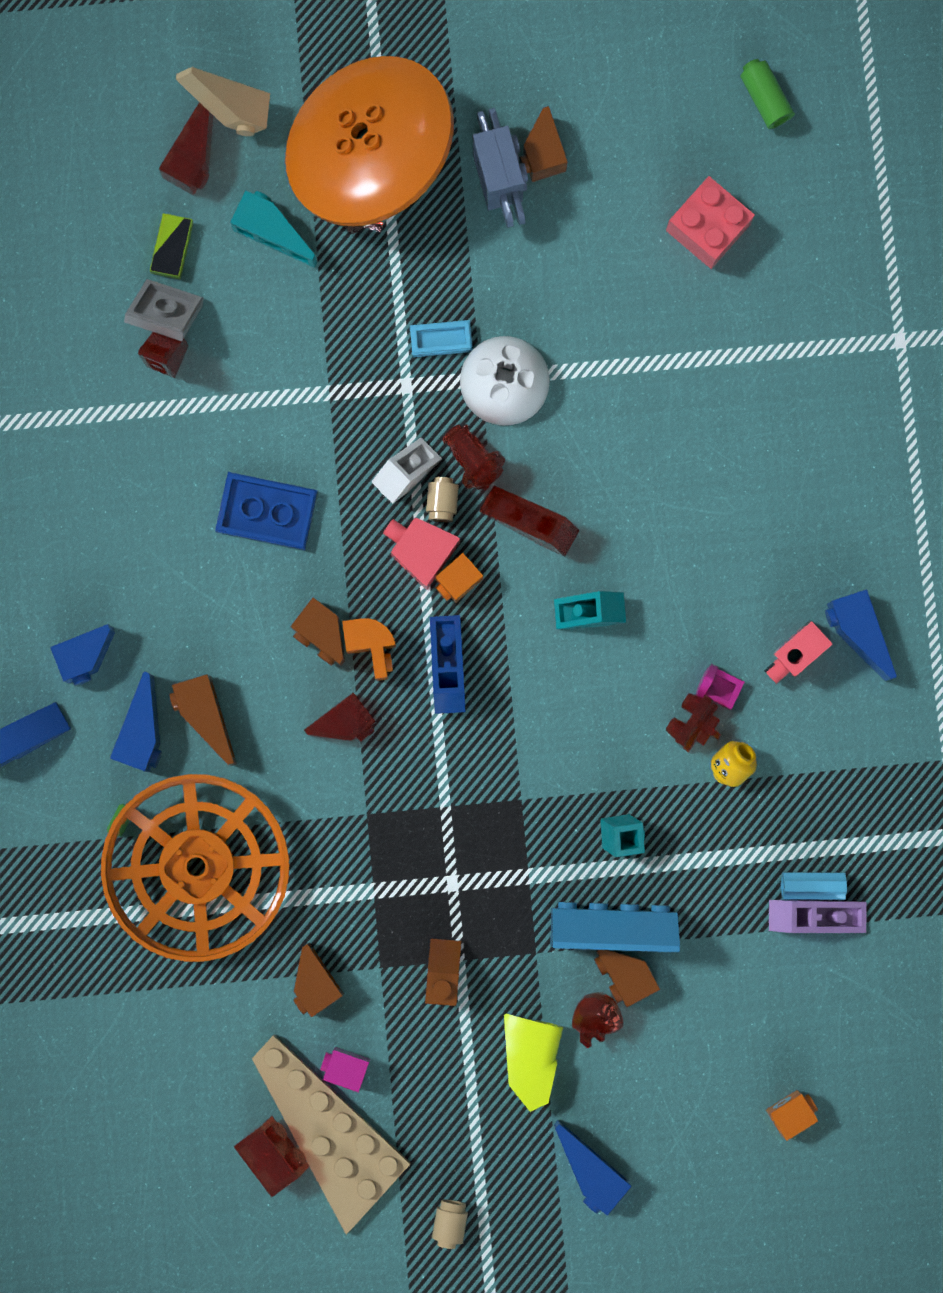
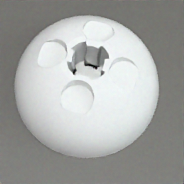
[460,336,550,426]

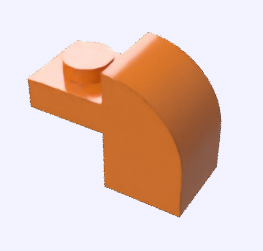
[342,618,396,681]

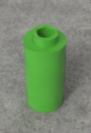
[740,59,795,129]

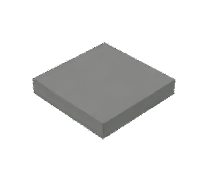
[124,279,204,341]

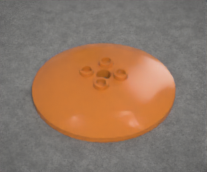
[285,56,454,226]

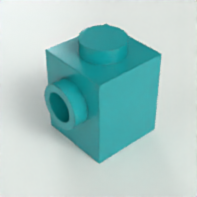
[601,814,645,857]

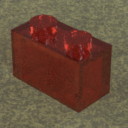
[234,1116,310,1197]

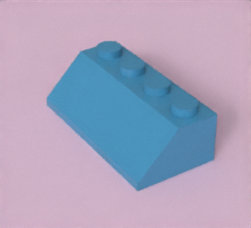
[550,902,680,952]

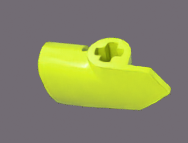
[504,1013,563,1112]

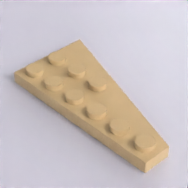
[252,1034,411,1235]

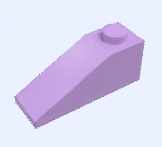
[769,900,867,933]

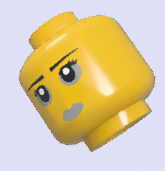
[711,741,757,787]

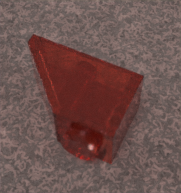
[138,332,189,379]
[304,693,377,743]

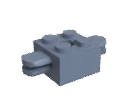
[473,108,528,228]

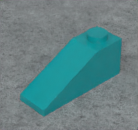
[230,190,317,268]

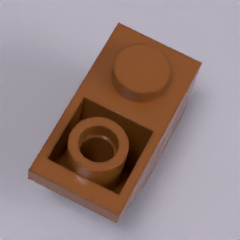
[290,598,345,666]
[594,950,660,1007]

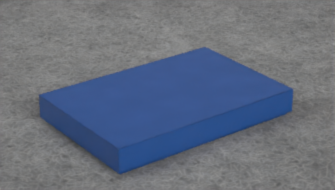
[215,472,318,551]

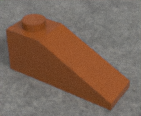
[169,674,237,766]

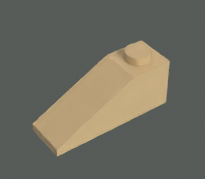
[176,67,270,136]

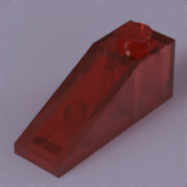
[159,102,213,196]
[479,485,580,557]

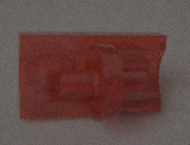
[666,693,721,753]

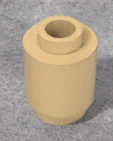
[426,477,459,522]
[432,1199,468,1249]

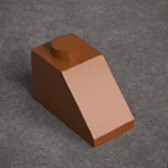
[519,106,568,182]
[425,938,461,1006]
[293,942,344,1017]

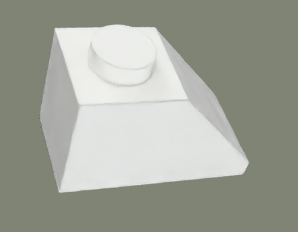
[372,438,442,504]

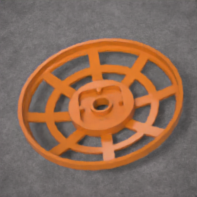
[101,774,289,962]

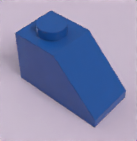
[50,624,115,686]

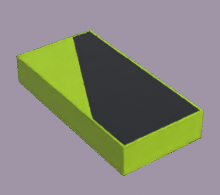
[150,213,193,280]

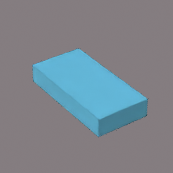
[410,320,473,357]

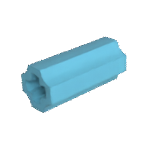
[781,872,847,900]

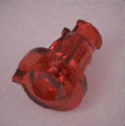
[442,424,505,490]

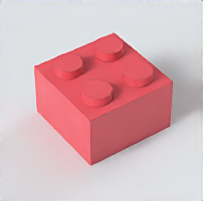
[666,176,755,269]

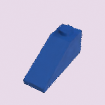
[825,589,897,681]
[430,615,466,714]
[110,672,162,772]
[554,1120,632,1215]

